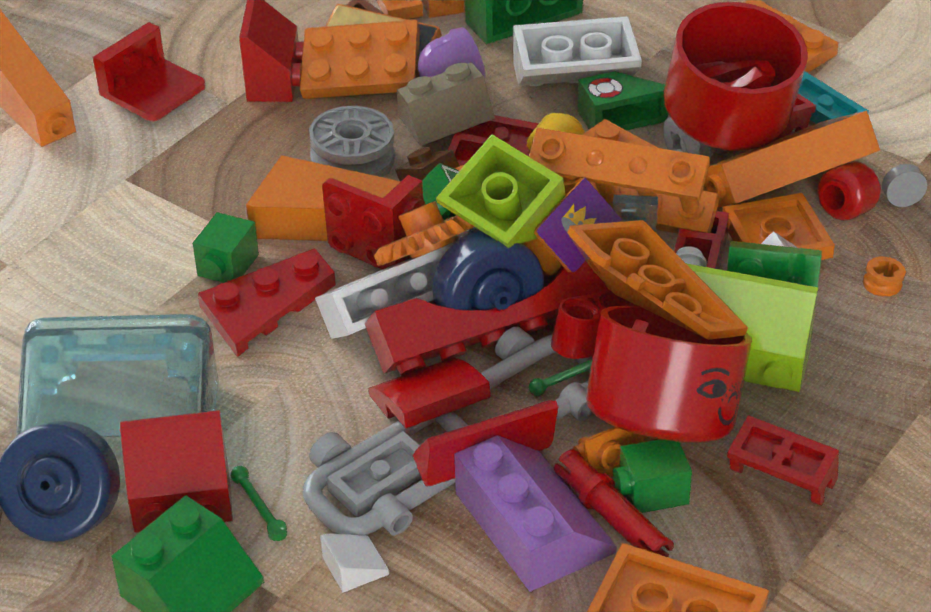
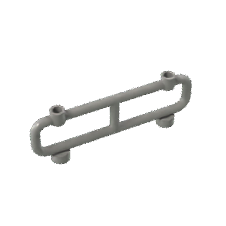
[303,327,593,535]

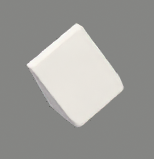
[320,533,389,592]

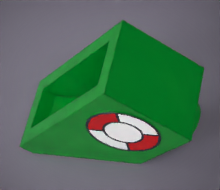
[577,71,668,131]

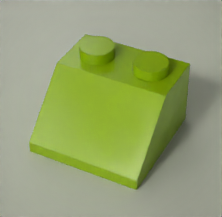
[436,134,566,248]

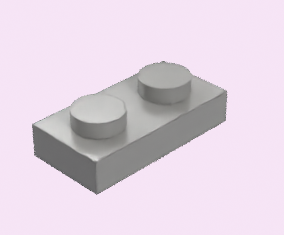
[327,431,421,517]

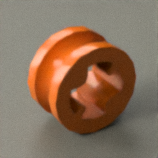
[863,256,906,297]

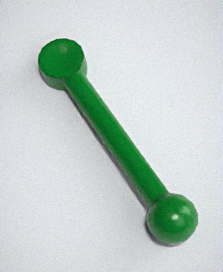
[528,359,592,396]
[230,466,287,541]

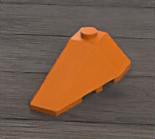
[567,220,748,340]

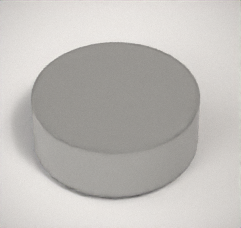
[882,164,927,207]

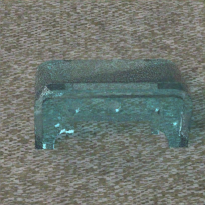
[16,314,219,437]

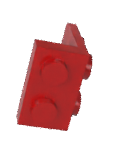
[93,22,206,121]
[322,175,426,270]

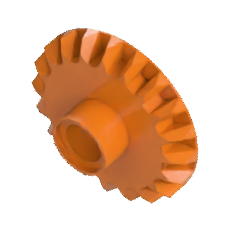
[374,201,474,266]

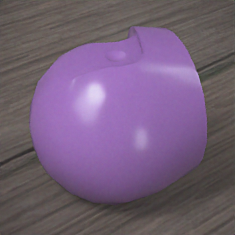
[418,27,486,79]

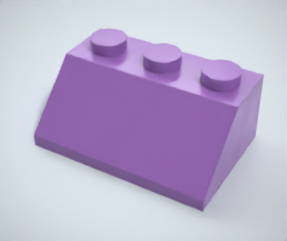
[454,435,617,592]

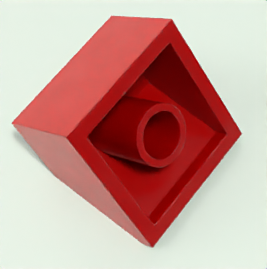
[239,0,304,102]
[120,410,233,533]

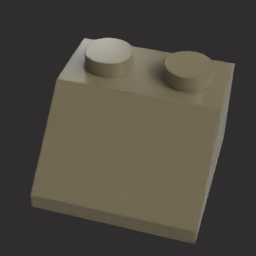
[397,62,495,146]

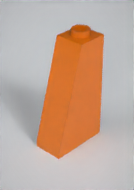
[0,9,76,147]
[704,111,880,208]
[246,155,401,241]

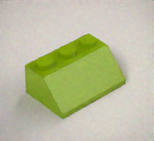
[686,263,818,392]

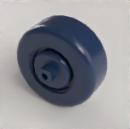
[432,230,544,327]
[0,421,120,542]

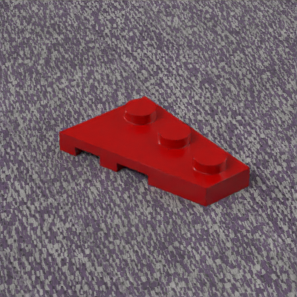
[198,248,336,357]

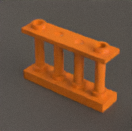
[529,127,719,234]

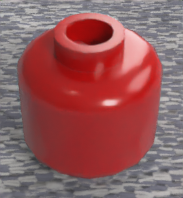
[817,161,881,221]

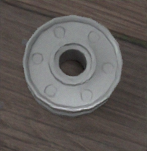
[309,106,394,177]

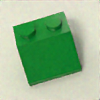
[111,495,264,612]

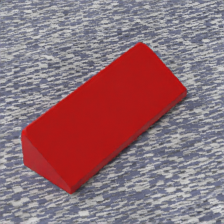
[413,399,558,487]

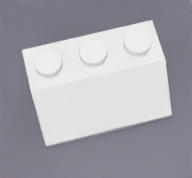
[513,16,642,86]

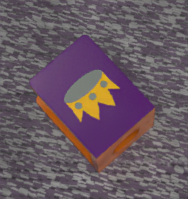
[523,177,622,276]

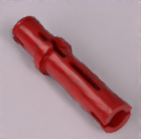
[554,449,674,557]

